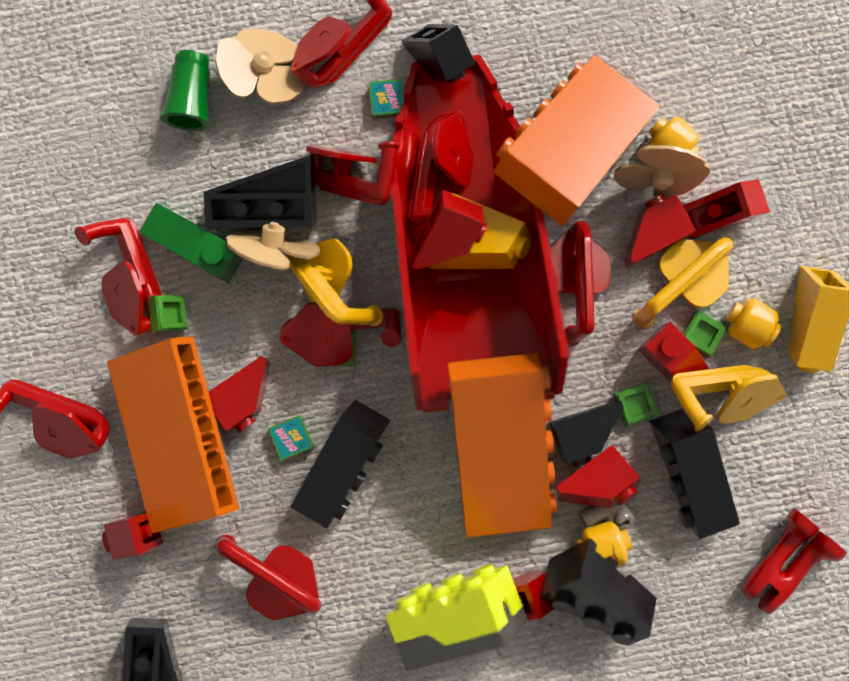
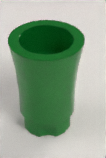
[160,50,210,131]

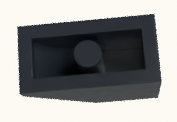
[401,24,475,83]
[549,401,624,467]

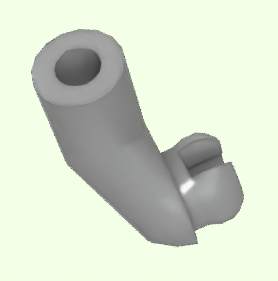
[579,503,634,530]

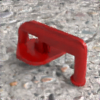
[291,0,392,88]
[408,112,473,225]
[306,142,400,205]
[74,218,163,336]
[550,220,611,345]
[279,302,402,367]
[0,380,110,459]
[215,535,321,620]

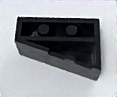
[649,409,740,539]

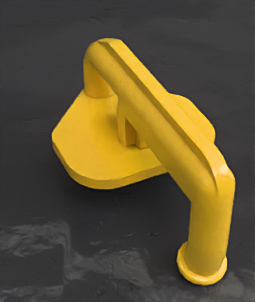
[634,237,733,328]
[285,239,383,326]
[670,365,787,431]

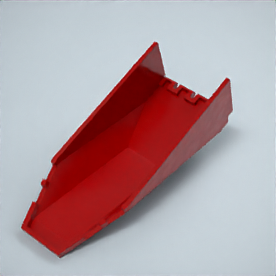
[392,55,569,413]

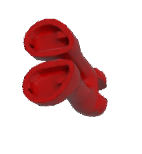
[741,508,847,615]

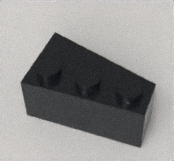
[204,154,317,228]
[290,400,391,529]
[540,538,657,645]
[121,618,183,681]

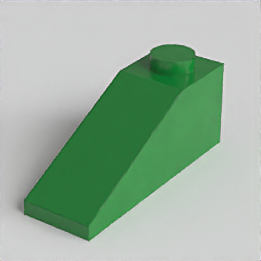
[139,203,244,284]

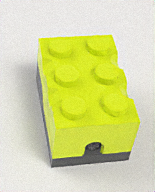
[385,564,528,672]

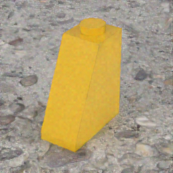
[428,193,531,269]
[788,265,849,373]

